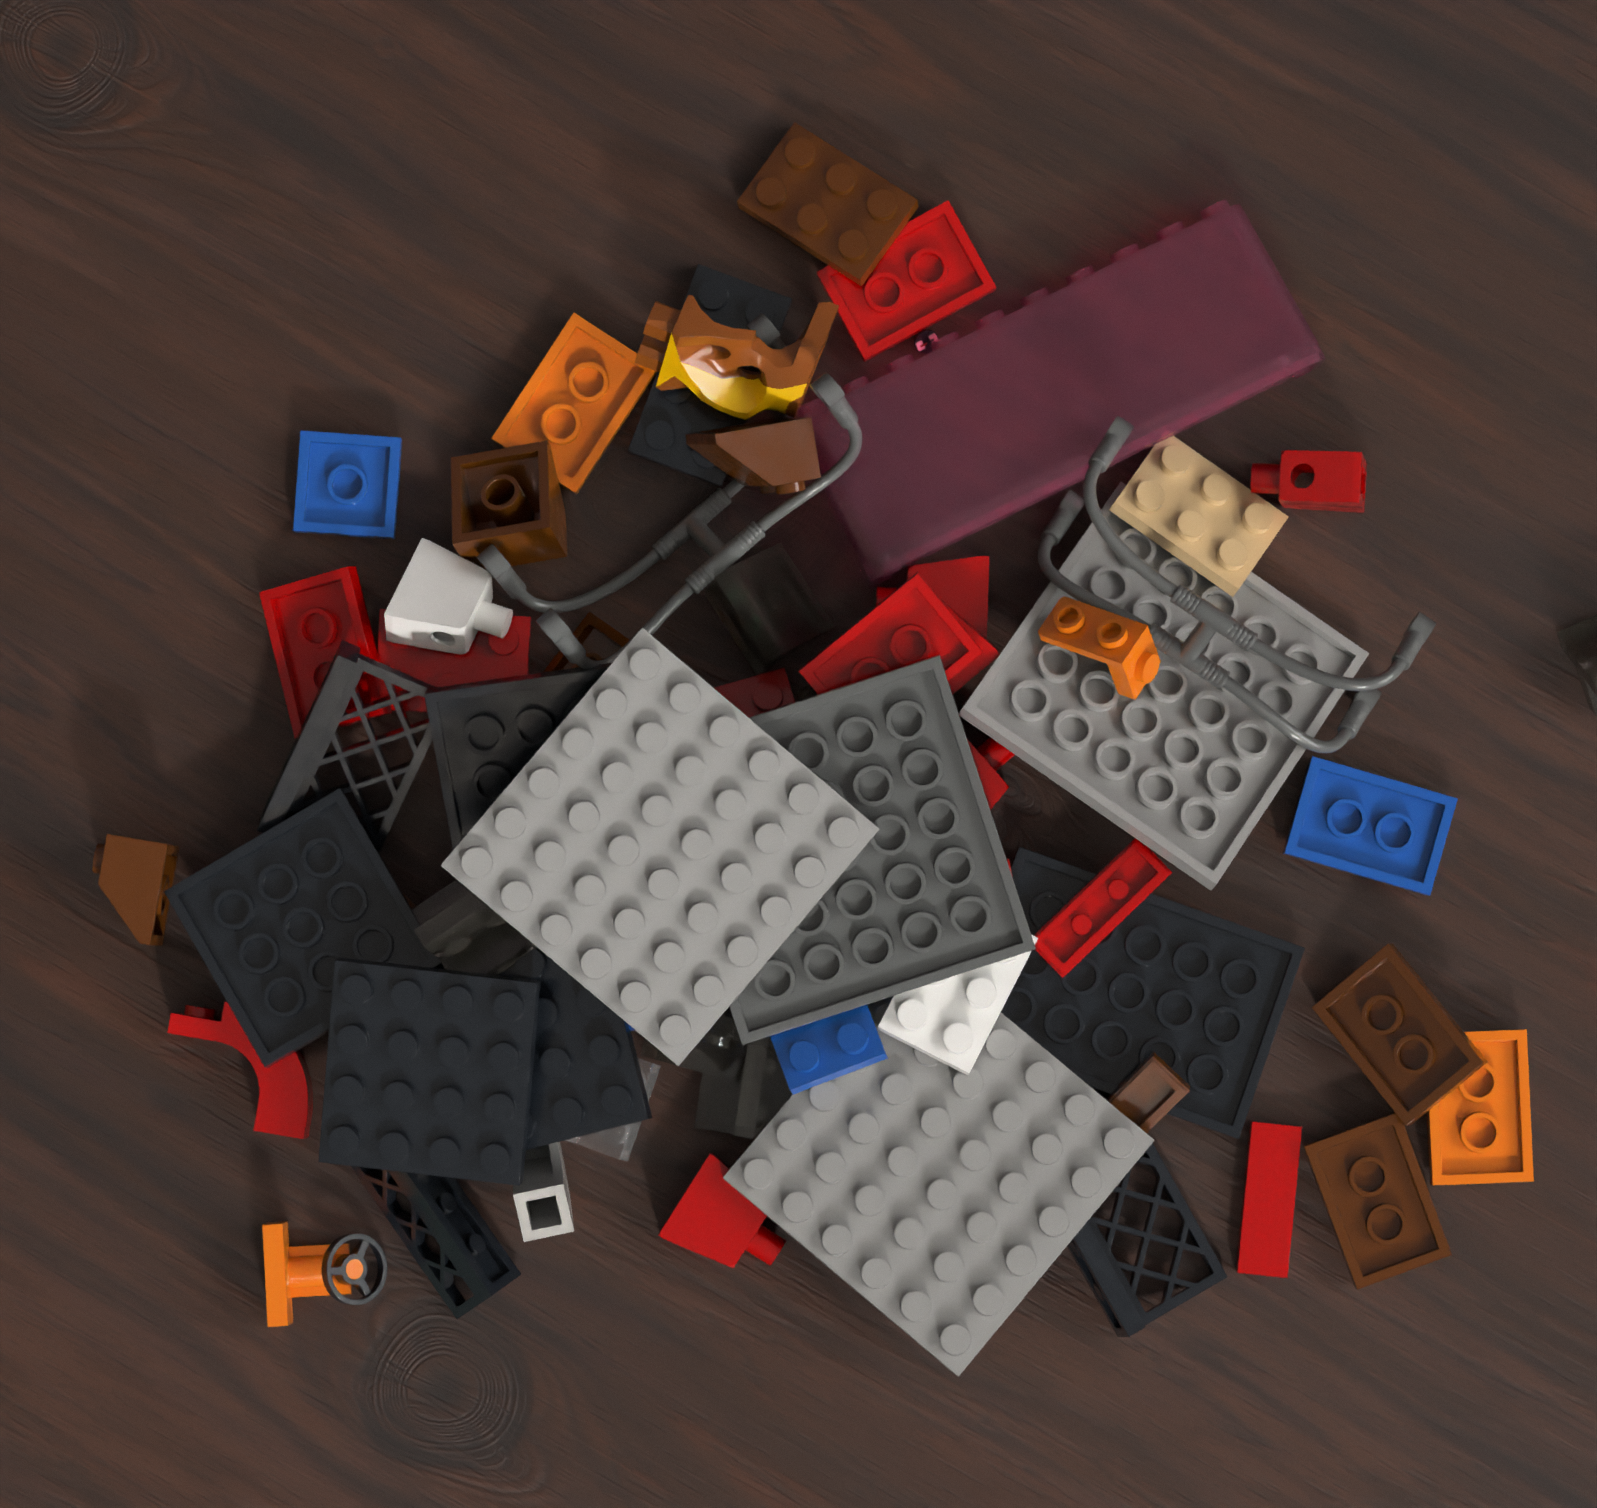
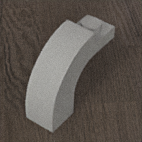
[513,1142,574,1242]

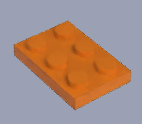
[491,313,657,495]
[1427,1029,1534,1186]

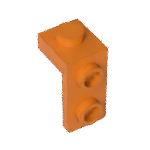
[1038,596,1161,700]

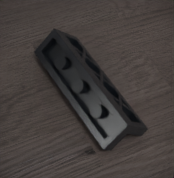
[351,1166,521,1319]

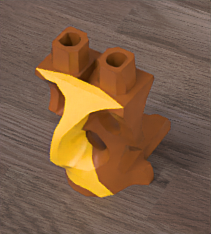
[635,295,839,420]

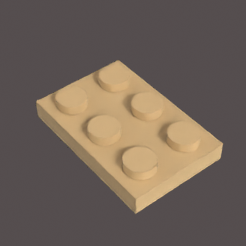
[1109,430,1289,597]

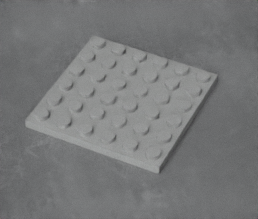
[959,482,1369,890]
[441,628,880,1066]
[723,996,1154,1377]

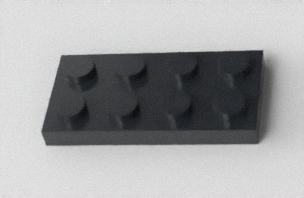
[628,264,792,488]

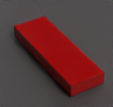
[1033,838,1172,978]
[1236,1121,1302,1278]

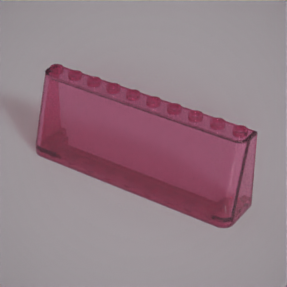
[797,199,1326,589]

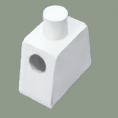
[384,538,513,655]

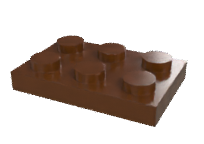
[737,122,919,286]
[1312,943,1488,1126]
[1302,1112,1452,1290]

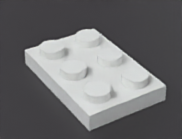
[877,935,1038,1075]

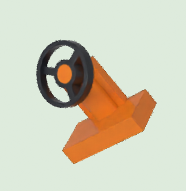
[262,1221,387,1327]

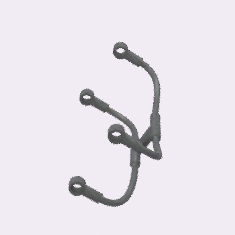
[476,313,862,669]
[1037,415,1437,753]

